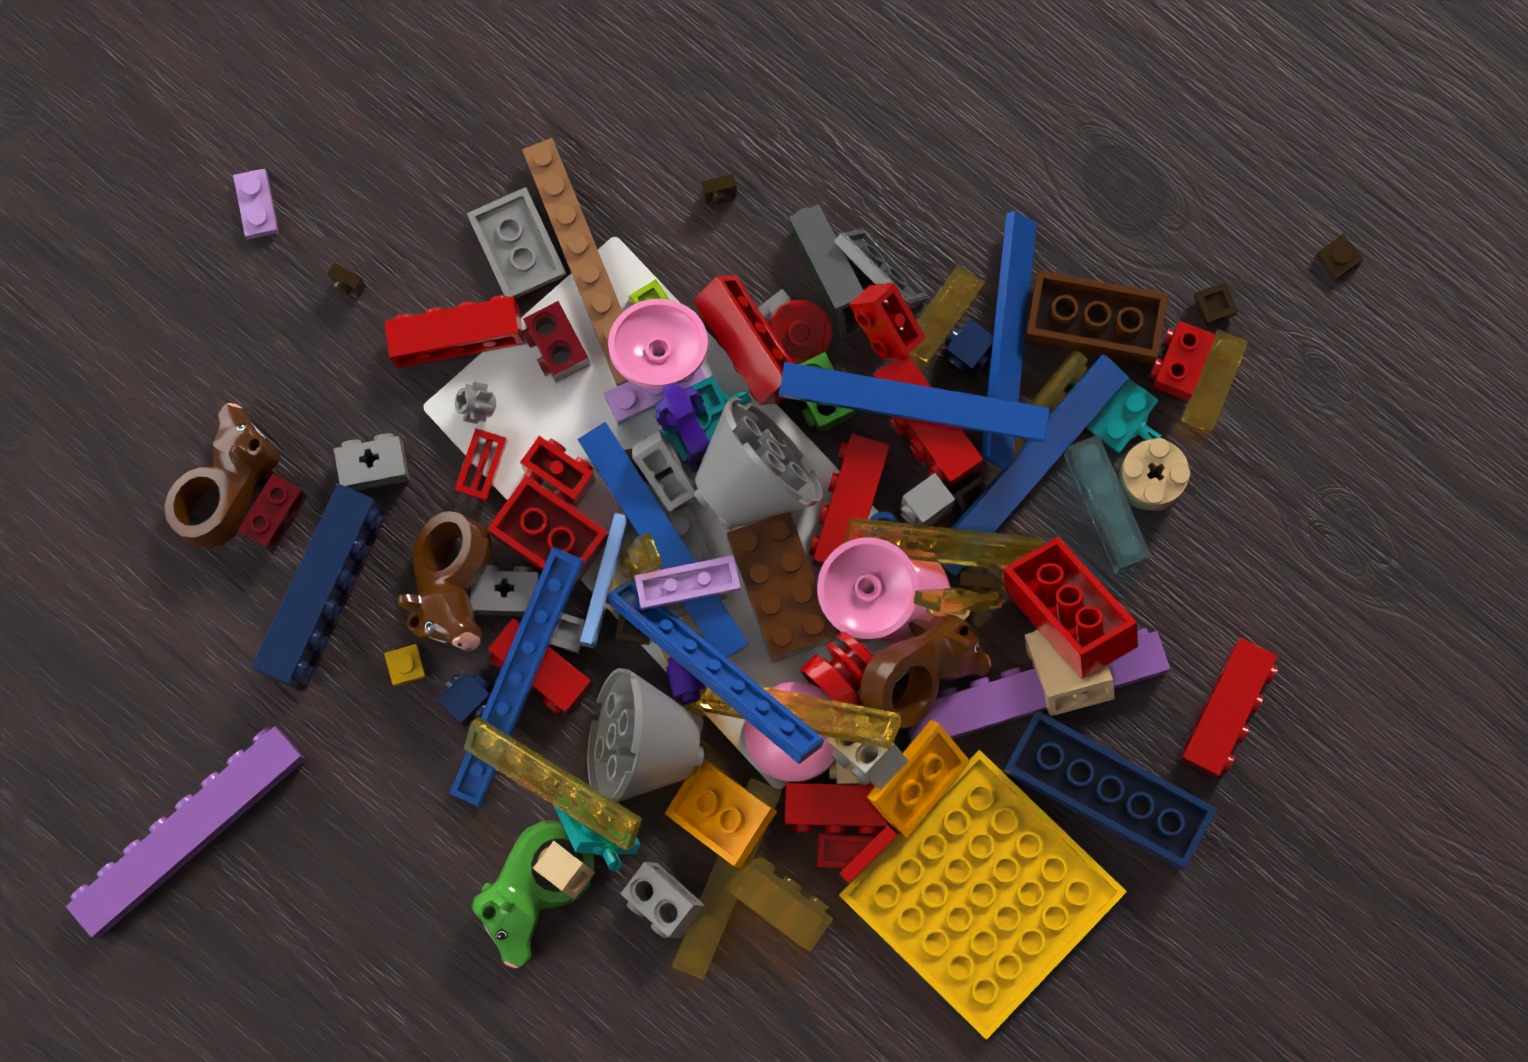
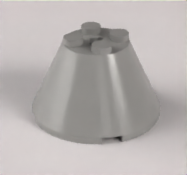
[694,397,823,530]
[587,668,704,805]

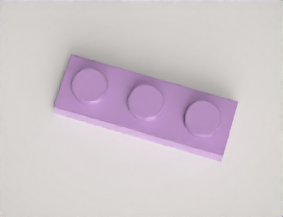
[604,367,706,425]
[634,555,741,610]

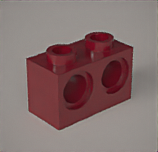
[522,301,590,383]
[238,473,307,553]

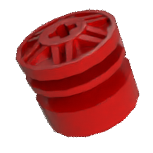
[800,631,874,720]

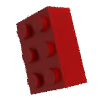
[487,475,609,590]

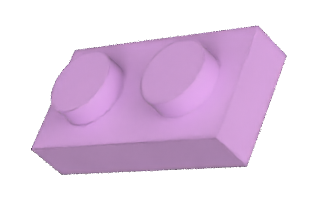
[233,168,279,240]

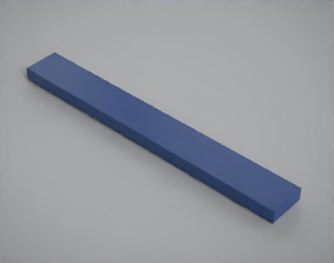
[981,211,1037,468]
[930,354,1129,577]
[779,362,1050,443]
[577,422,749,659]
[449,547,585,807]
[606,579,824,764]

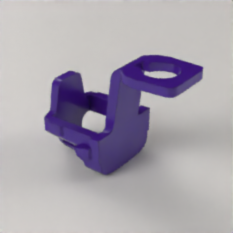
[655,382,709,472]

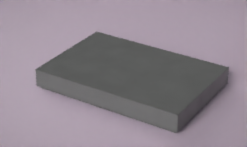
[833,229,929,309]

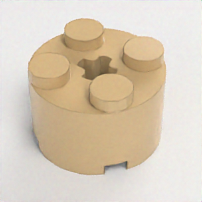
[1119,438,1190,511]

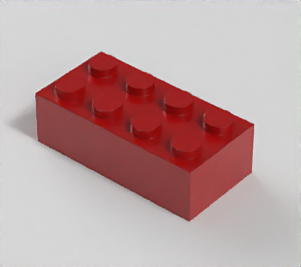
[873,355,983,490]
[1003,537,1138,680]

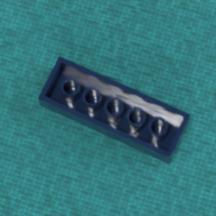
[251,483,384,691]
[1002,710,1217,871]

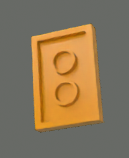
[867,719,970,838]
[664,759,777,869]

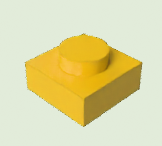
[384,644,426,687]

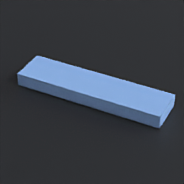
[580,513,629,649]

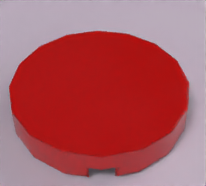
[768,299,833,364]

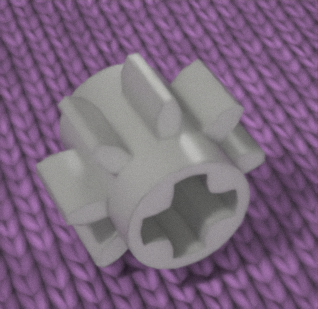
[455,382,496,424]

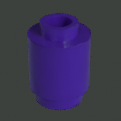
[666,657,707,704]

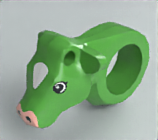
[471,820,594,968]

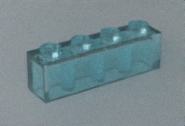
[1064,434,1151,575]

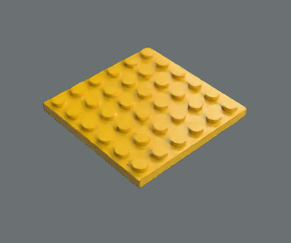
[839,750,1127,1040]

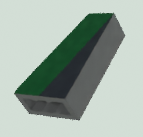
[789,204,864,341]

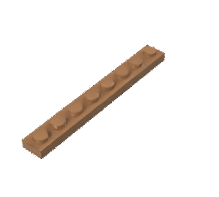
[522,138,629,386]

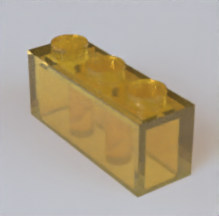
[723,856,833,952]

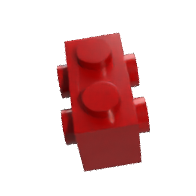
[849,283,926,359]
[1150,321,1216,402]
[520,435,596,507]

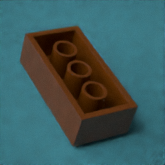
[1024,270,1168,366]
[727,512,836,663]

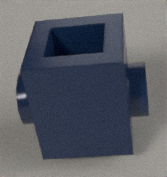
[944,319,993,376]
[437,671,491,727]

